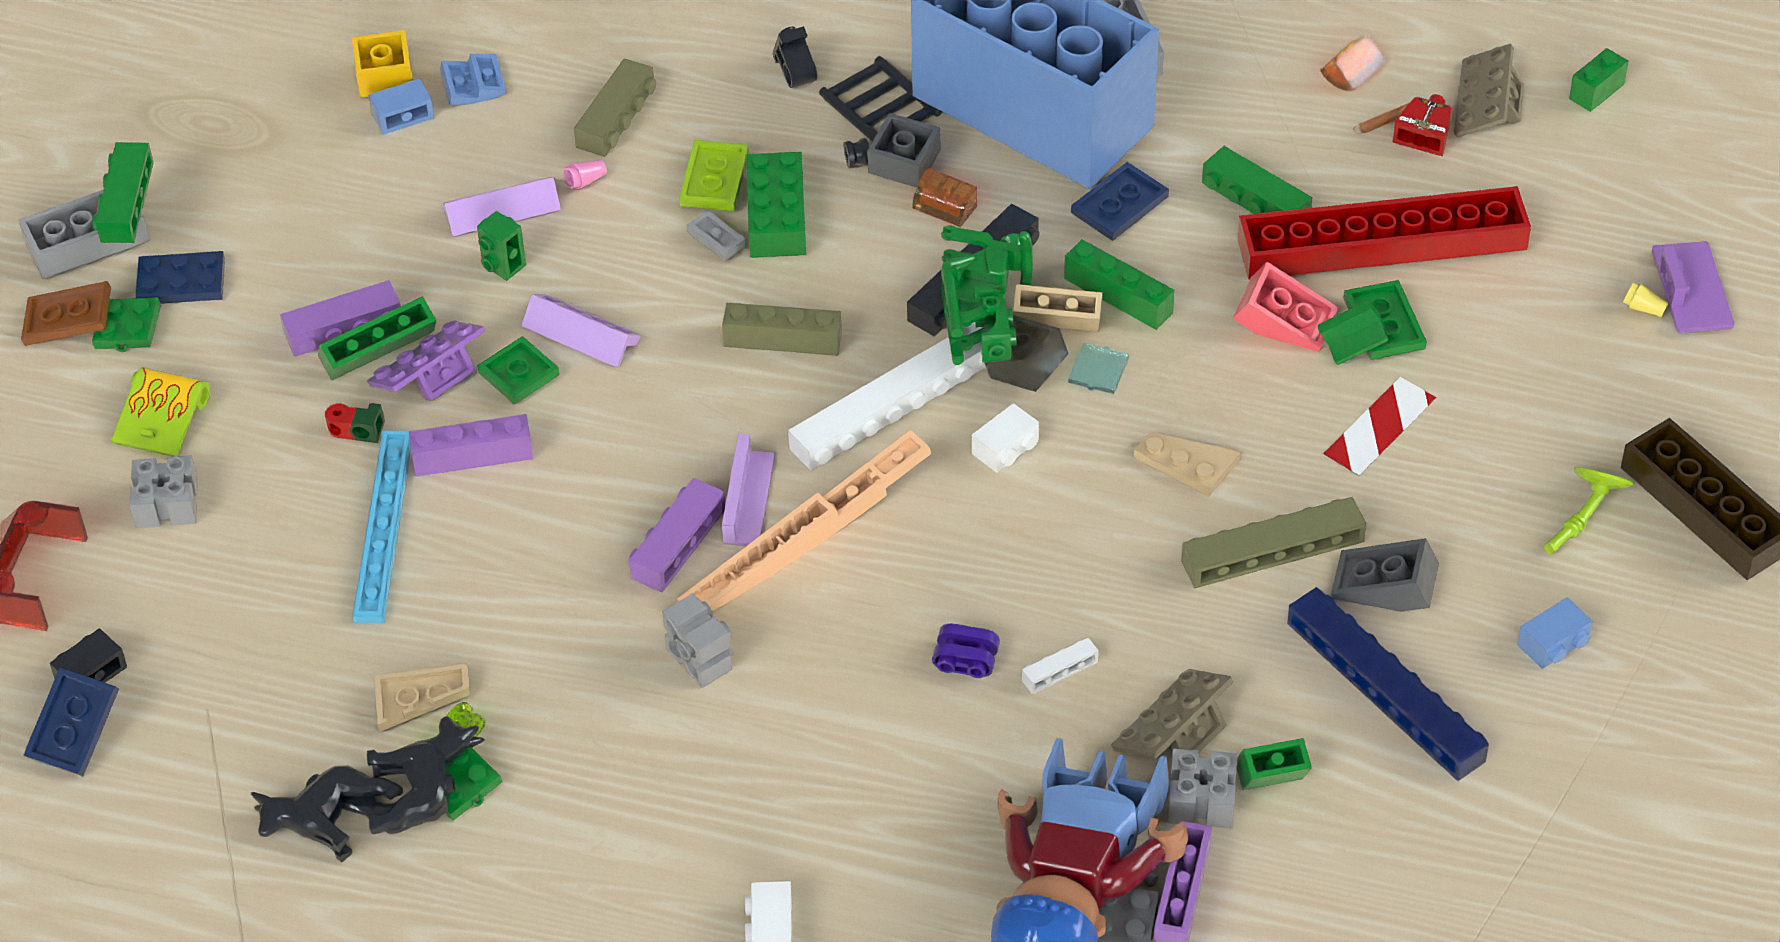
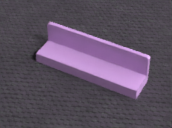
[442,177,561,236]
[522,294,641,367]
[722,433,775,546]

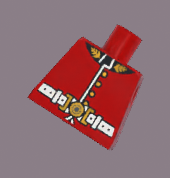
[1392,94,1452,157]

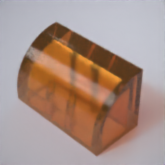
[1320,34,1386,91]
[912,168,977,227]

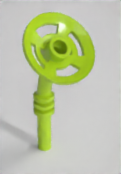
[1544,467,1634,554]

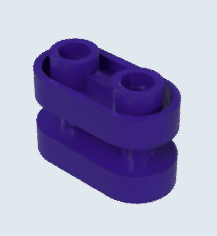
[932,623,1000,678]

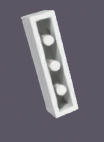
[1022,638,1099,694]

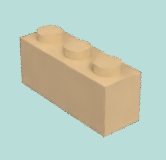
[1013,284,1102,332]

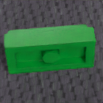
[1317,300,1388,365]

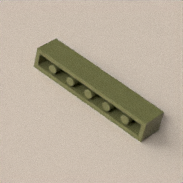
[1181,497,1367,589]

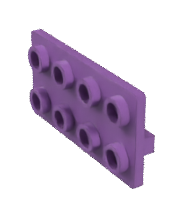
[1652,241,1734,333]
[367,320,485,401]

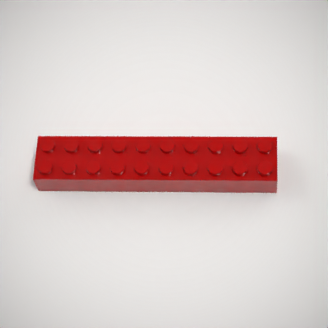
[1237,186,1531,280]

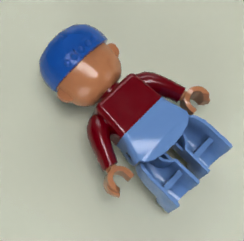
[991,738,1188,942]

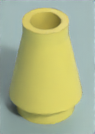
[1623,282,1669,318]

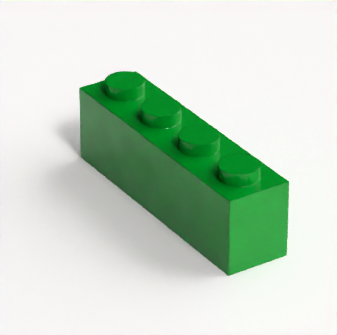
[93,142,154,243]
[1202,146,1313,214]
[1064,239,1175,330]
[318,296,437,380]

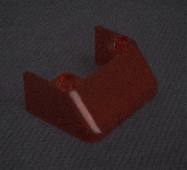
[0,501,88,631]

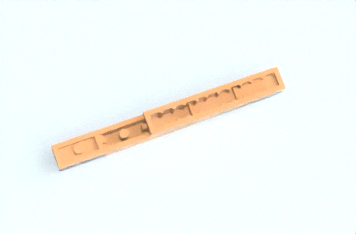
[677,430,931,612]

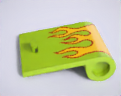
[111,367,210,457]

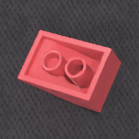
[1232,262,1338,352]

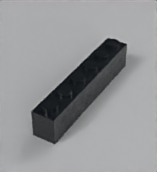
[907,203,1040,337]

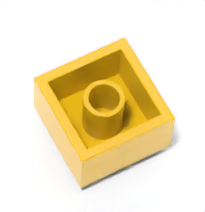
[352,30,413,97]

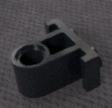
[772,26,817,88]

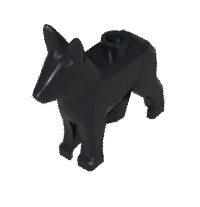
[367,716,485,835]
[251,765,404,862]

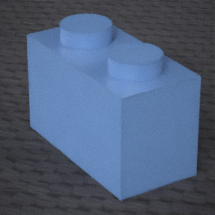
[369,78,434,135]
[1517,597,1593,669]

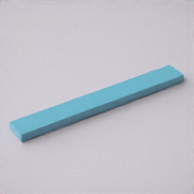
[352,431,411,624]

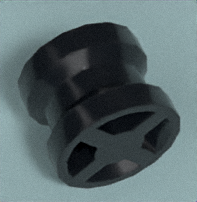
[843,138,869,169]

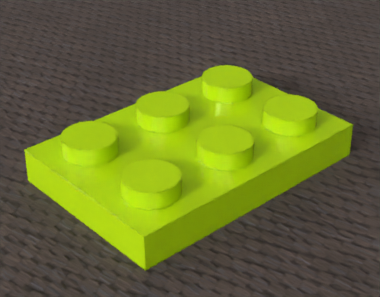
[679,140,749,211]

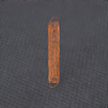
[1353,102,1410,134]

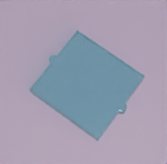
[1068,343,1129,394]

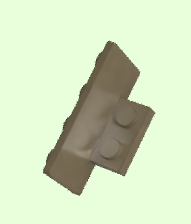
[1454,44,1524,137]
[1111,669,1233,759]

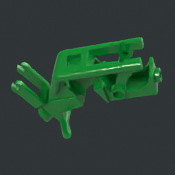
[941,225,1033,365]

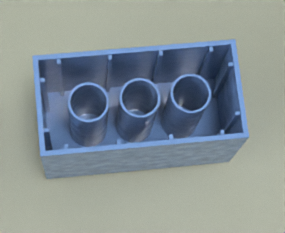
[911,0,1159,189]

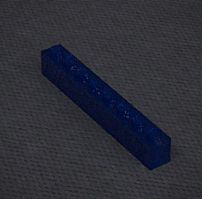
[1287,587,1489,781]

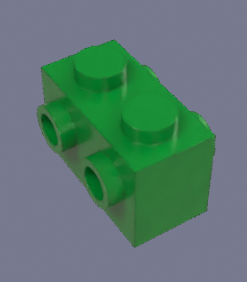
[477,210,526,281]

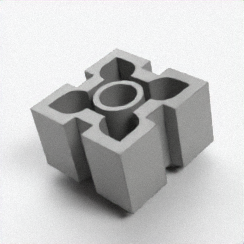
[130,455,198,528]
[662,593,733,688]
[1168,749,1237,828]

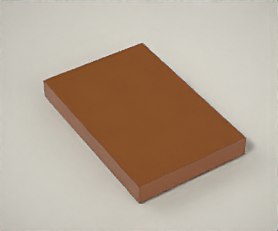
[21,281,111,346]

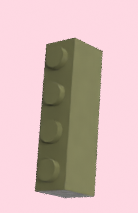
[574,58,656,157]
[722,302,842,356]

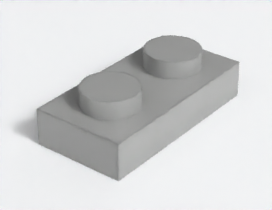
[687,210,746,261]

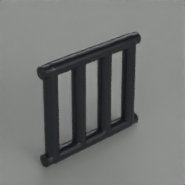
[819,56,942,142]

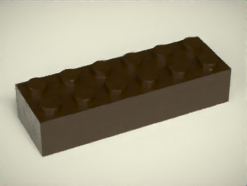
[1620,417,1780,580]

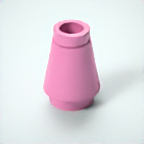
[563,160,607,190]

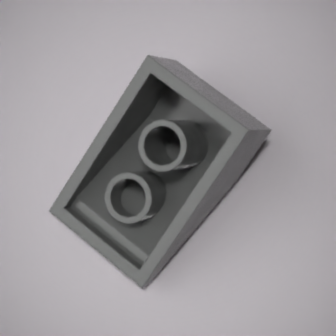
[1331,538,1439,612]

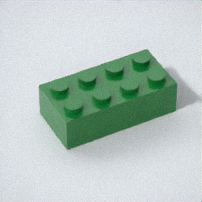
[746,151,806,258]

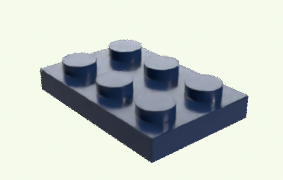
[1071,162,1169,241]
[135,251,225,304]
[23,668,119,777]

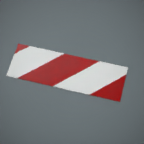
[1323,377,1437,476]

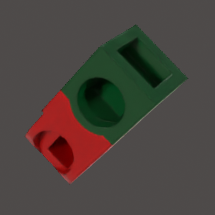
[325,403,385,443]

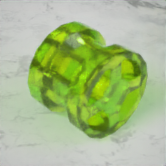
[447,702,485,737]

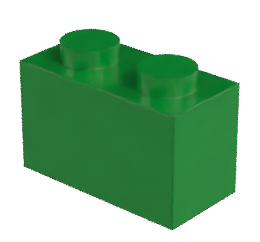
[1569,48,1629,112]
[1236,738,1312,791]

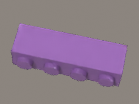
[280,280,401,357]
[409,414,533,477]
[628,478,725,592]
[1153,821,1212,942]

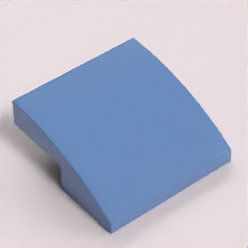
[440,53,506,105]

